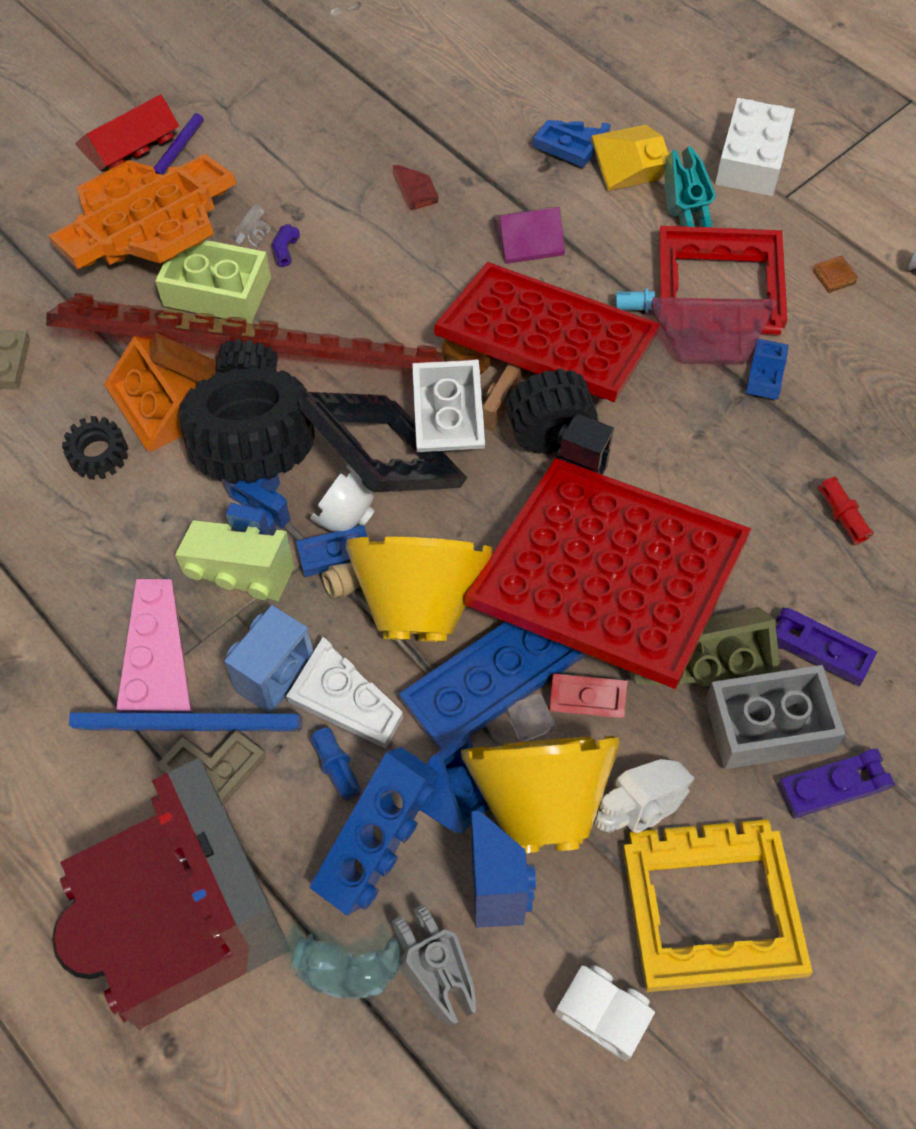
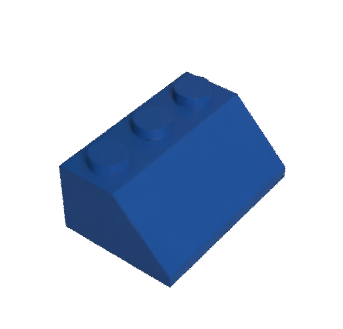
[471,811,536,928]

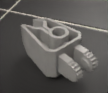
[392,904,476,1027]

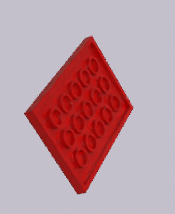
[434,262,660,403]

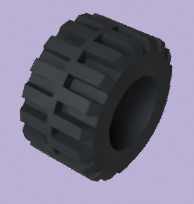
[506,369,598,454]

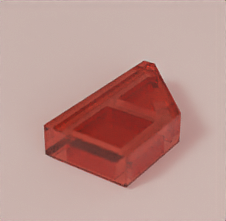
[393,164,439,210]

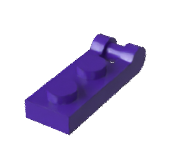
[776,608,878,686]
[778,749,895,819]

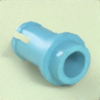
[616,288,655,313]

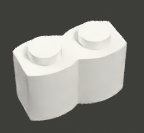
[554,965,655,1062]

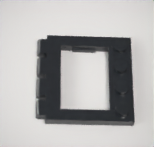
[298,391,468,492]

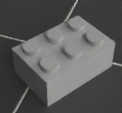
[705,665,846,770]

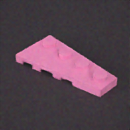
[116,579,193,713]

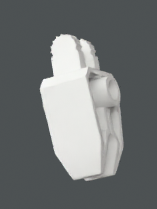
[595,759,695,834]

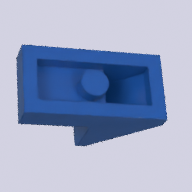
[223,474,290,529]

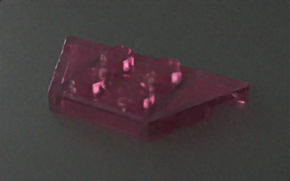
[651,297,776,364]

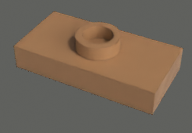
[482,364,521,431]

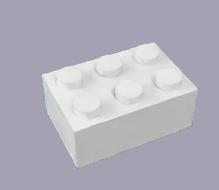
[715,98,795,196]

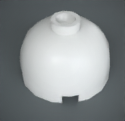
[310,464,375,532]

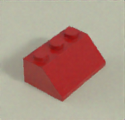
[76,94,180,170]

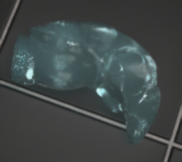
[290,934,400,998]

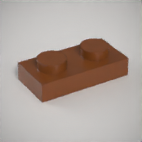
[149,333,216,383]

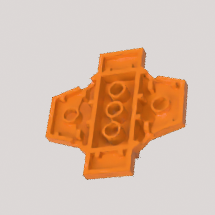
[48,154,237,269]

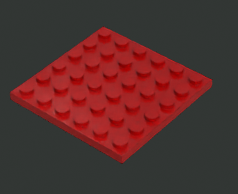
[465,458,752,690]

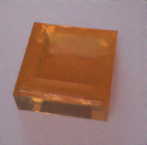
[813,256,858,293]

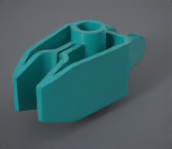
[664,146,716,227]

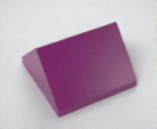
[493,207,565,264]

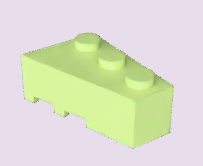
[175,520,294,602]

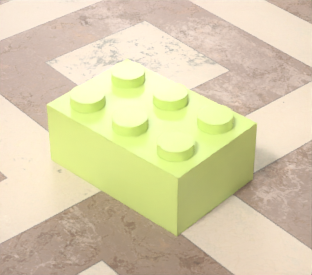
[155,240,271,324]

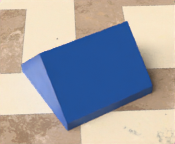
[420,733,489,833]

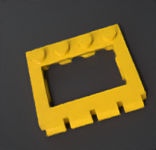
[623,819,813,992]

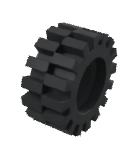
[216,339,278,374]
[62,416,128,480]

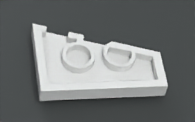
[286,637,403,749]

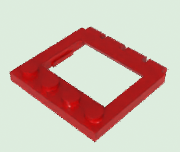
[658,225,788,335]

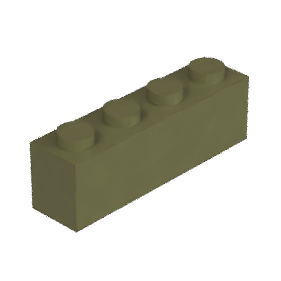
[624,607,780,686]

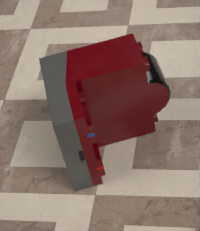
[52,757,291,1030]

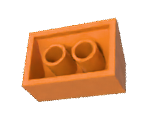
[104,335,196,451]

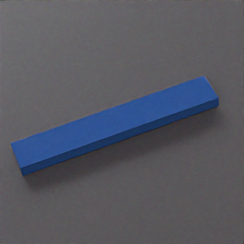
[69,713,303,732]

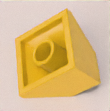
[591,124,669,191]

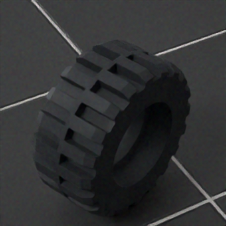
[178,366,315,483]

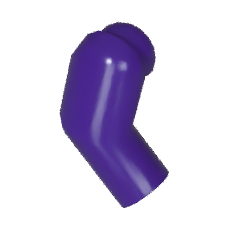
[271,224,300,267]

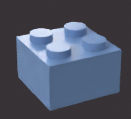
[224,605,313,714]

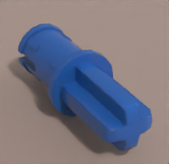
[310,728,361,801]

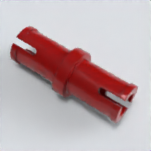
[817,476,874,545]

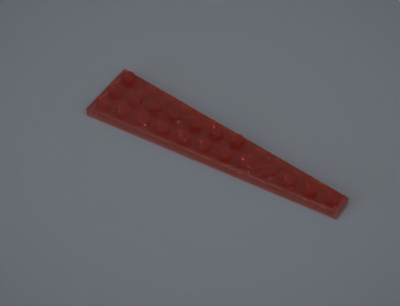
[46,293,442,368]

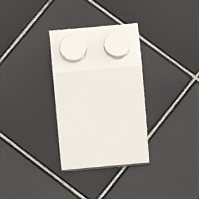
[412,360,485,452]

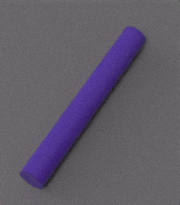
[154,113,204,175]

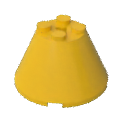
[346,537,492,642]
[461,736,620,853]

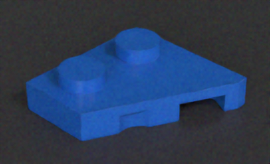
[533,120,611,168]

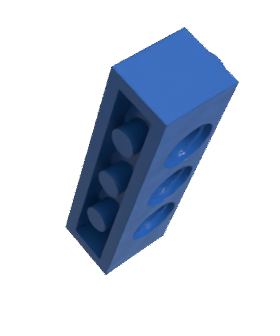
[309,747,440,916]

